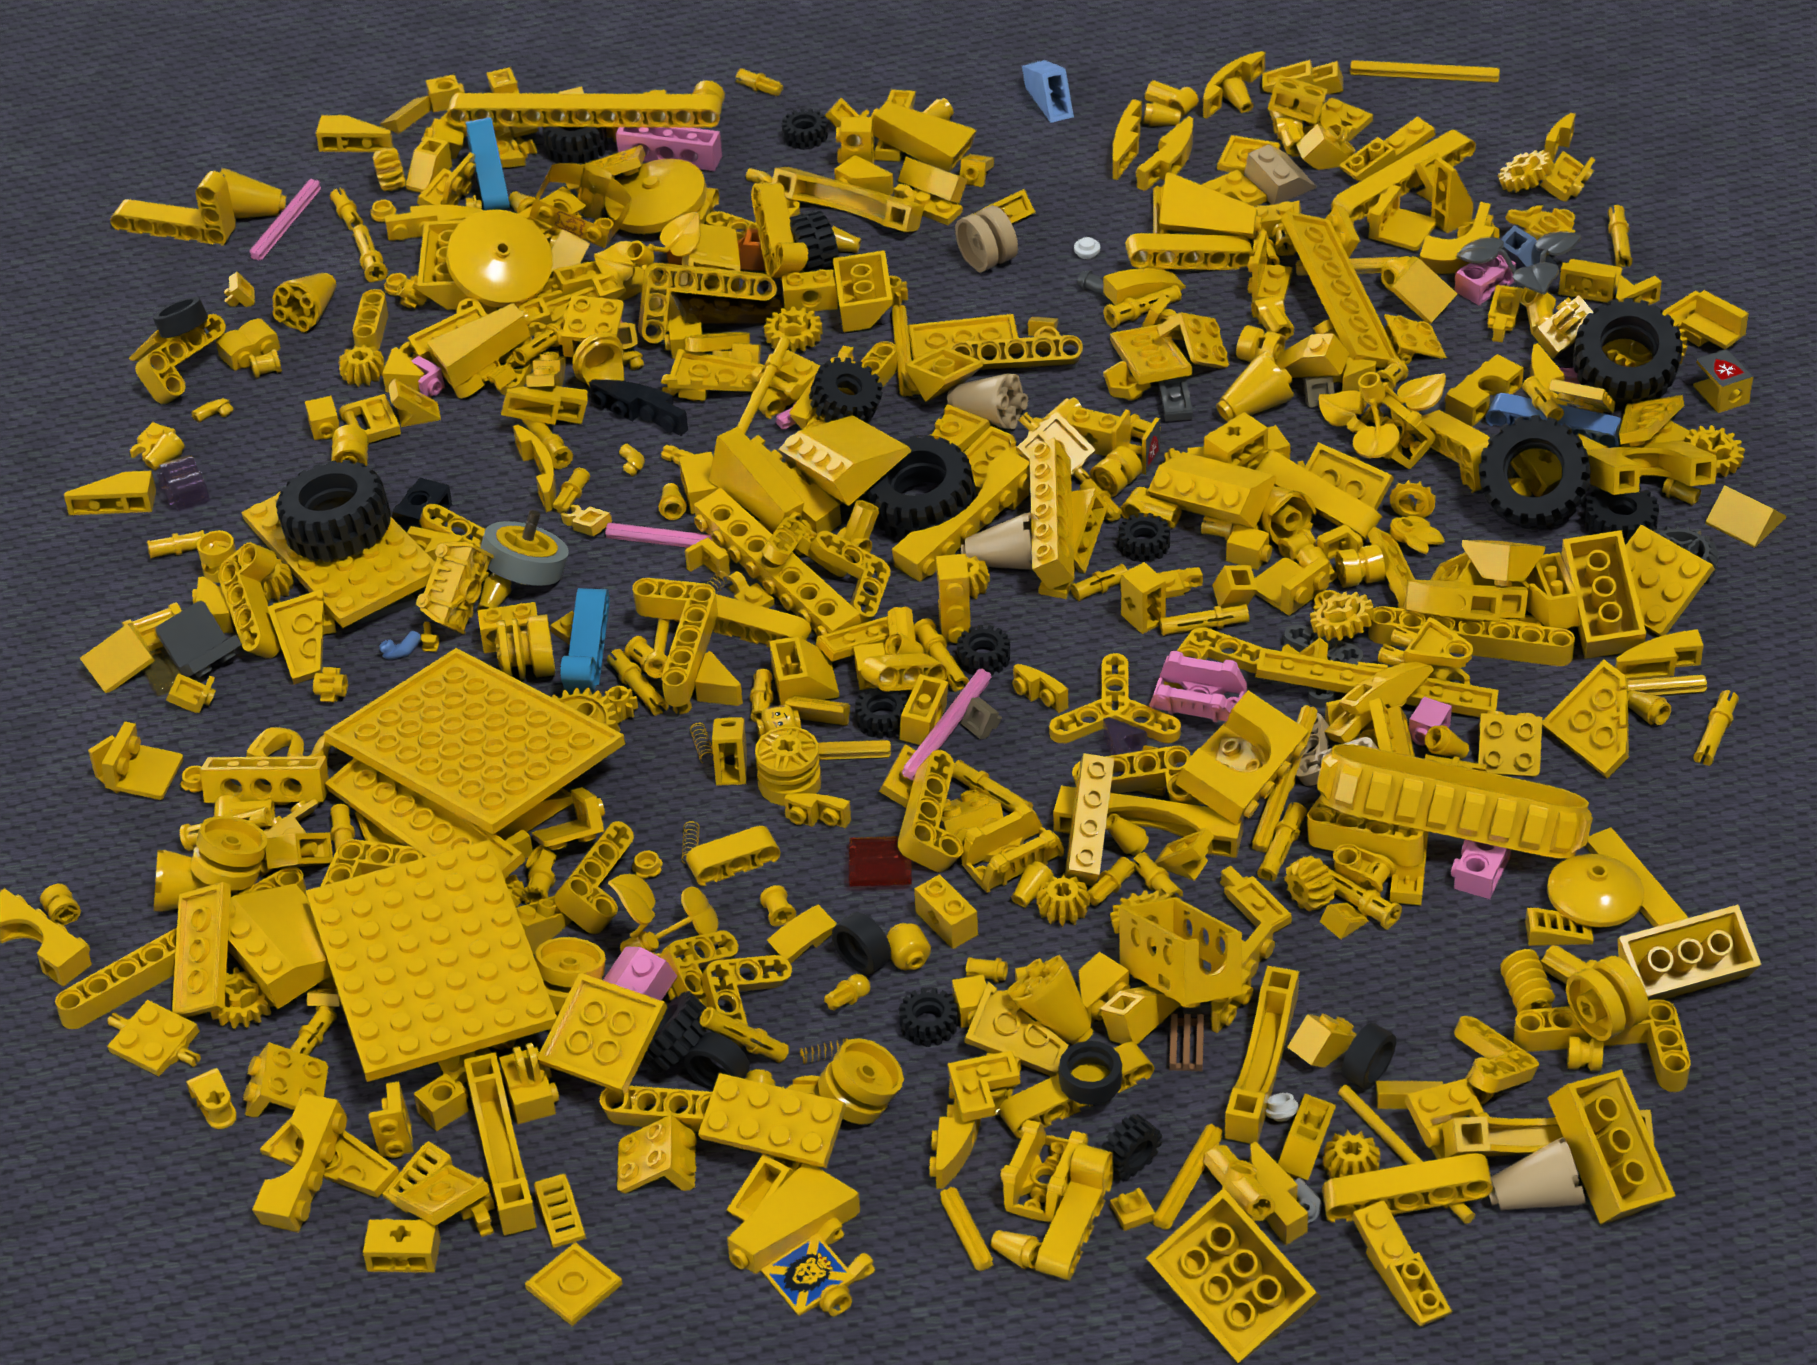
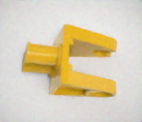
[1378,617,1473,685]

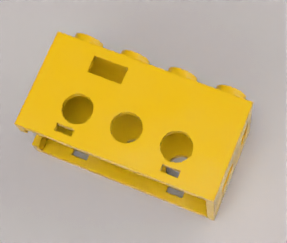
[1120,897,1242,1008]

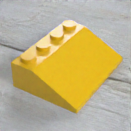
[778,415,912,506]
[228,883,332,1009]
[1146,1188,1322,1363]

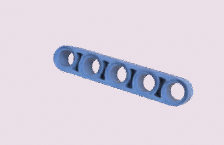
[1485,393,1622,448]

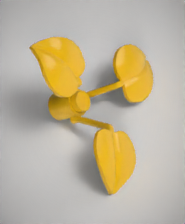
[594,212,701,333]
[1319,372,1446,459]
[608,874,719,1000]

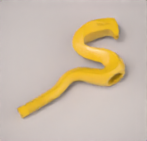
[246,727,332,760]

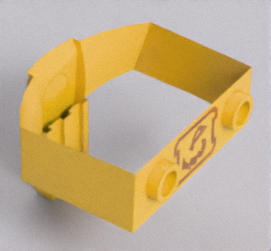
[529,163,631,248]

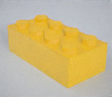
[1561,530,1646,659]

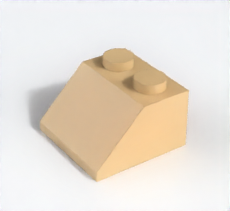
[1244,144,1316,205]

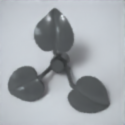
[1456,231,1581,295]

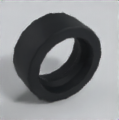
[153,297,208,338]
[832,912,891,975]
[1342,1023,1397,1090]
[684,1032,750,1091]
[1059,1040,1122,1105]

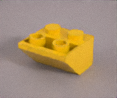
[769,636,839,705]

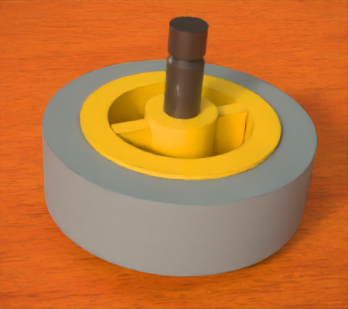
[480,510,569,586]

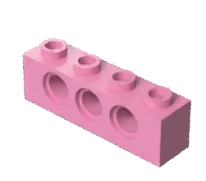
[616,127,722,171]

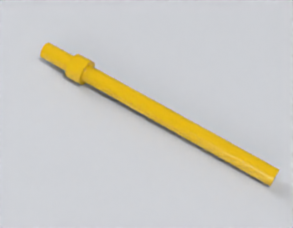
[737,338,790,434]
[1338,1085,1475,1224]

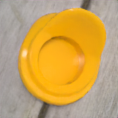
[572,332,624,387]

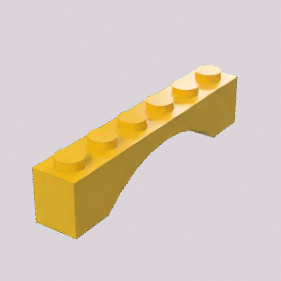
[772,167,924,232]
[892,448,1030,582]
[1053,785,1244,858]
[1225,965,1299,1144]
[463,1052,537,1235]
[1442,1110,1654,1158]

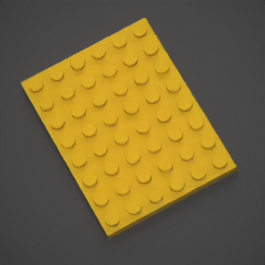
[324,648,625,835]
[306,840,557,1082]

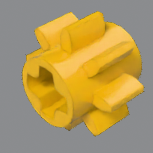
[397,275,428,308]
[889,275,908,307]
[313,667,348,702]
[604,686,638,722]

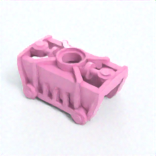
[1149,651,1247,722]

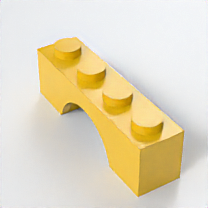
[0,888,92,987]
[252,1093,347,1233]

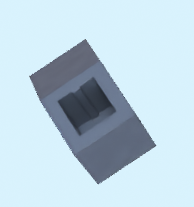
[1501,225,1558,270]

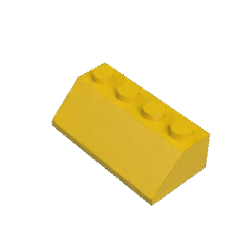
[417,220,470,310]
[1148,452,1277,529]
[1617,905,1762,1000]
[1548,1069,1676,1225]

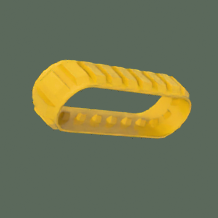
[1317,744,1593,858]

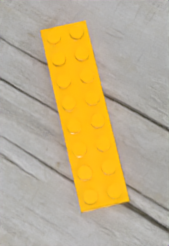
[1281,211,1400,369]
[325,758,526,879]

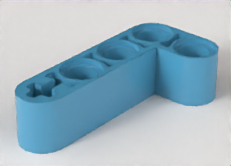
[466,117,510,210]
[561,588,610,695]

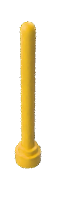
[645,618,670,678]

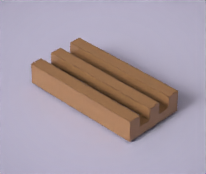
[1170,1014,1204,1071]

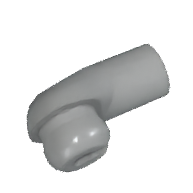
[1294,1178,1321,1223]

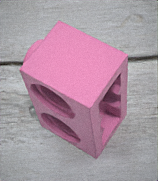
[1455,255,1516,306]
[1451,839,1511,899]

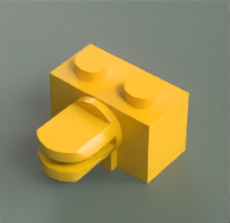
[1532,295,1593,358]
[499,1043,560,1124]

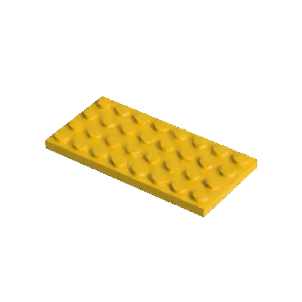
[241,492,435,628]

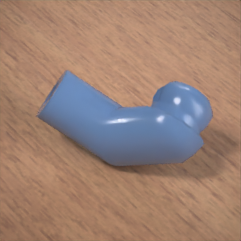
[379,631,421,660]

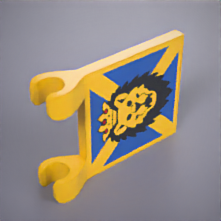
[761,1218,875,1316]

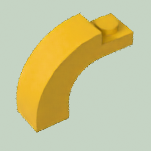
[1419,202,1495,274]

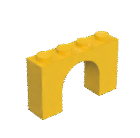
[1587,440,1717,495]
[1176,690,1309,826]

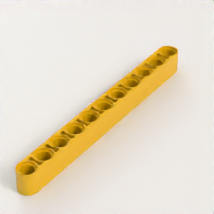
[446,93,722,128]

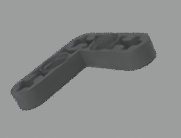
[1284,624,1363,708]

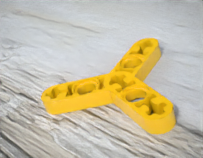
[1049,653,1181,743]

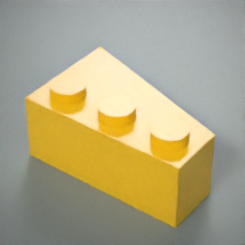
[1512,552,1579,629]

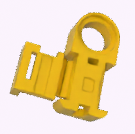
[453,359,517,398]

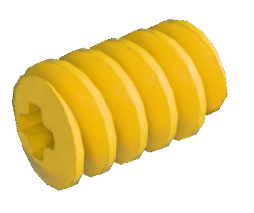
[1500,949,1555,1013]

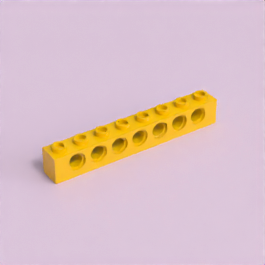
[693,488,861,636]

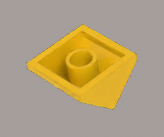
[1390,256,1457,324]
[905,346,983,402]
[1705,485,1786,548]
[80,623,155,693]

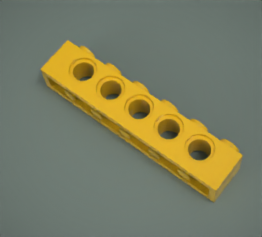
[1030,437,1075,590]

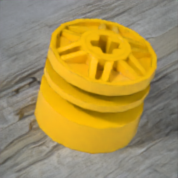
[495,614,555,680]
[755,726,821,806]

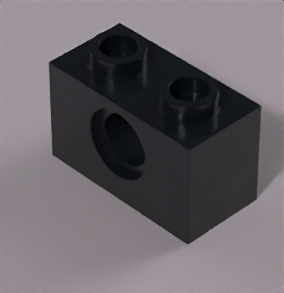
[392,477,452,532]

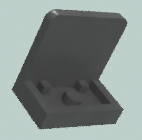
[155,601,242,678]

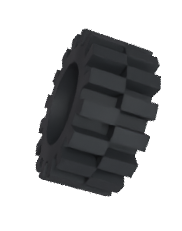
[782,109,828,150]
[1118,513,1170,562]
[957,625,1010,676]
[855,687,908,739]
[899,987,958,1047]
[1102,1114,1162,1180]

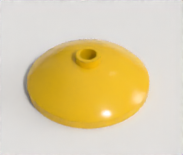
[1547,854,1644,927]

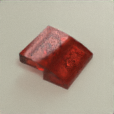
[849,836,912,887]

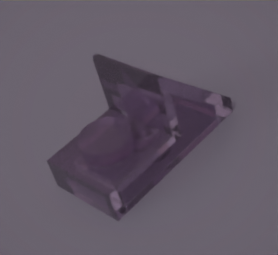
[1103,717,1147,776]

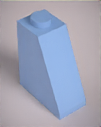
[1022,60,1074,123]

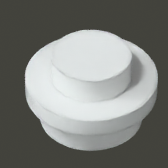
[1074,237,1100,259]
[1266,1093,1299,1122]

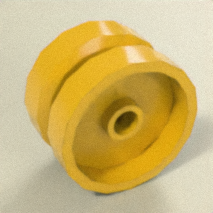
[190,816,268,890]
[535,937,606,1011]
[1566,956,1649,1041]
[818,1038,904,1125]

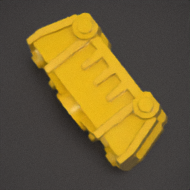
[1346,392,1437,469]
[416,542,494,634]
[961,803,1064,893]
[1000,1119,1088,1222]

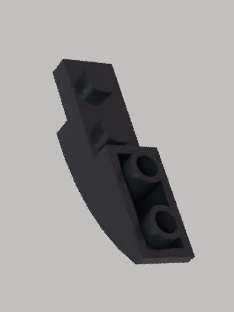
[589,380,688,436]

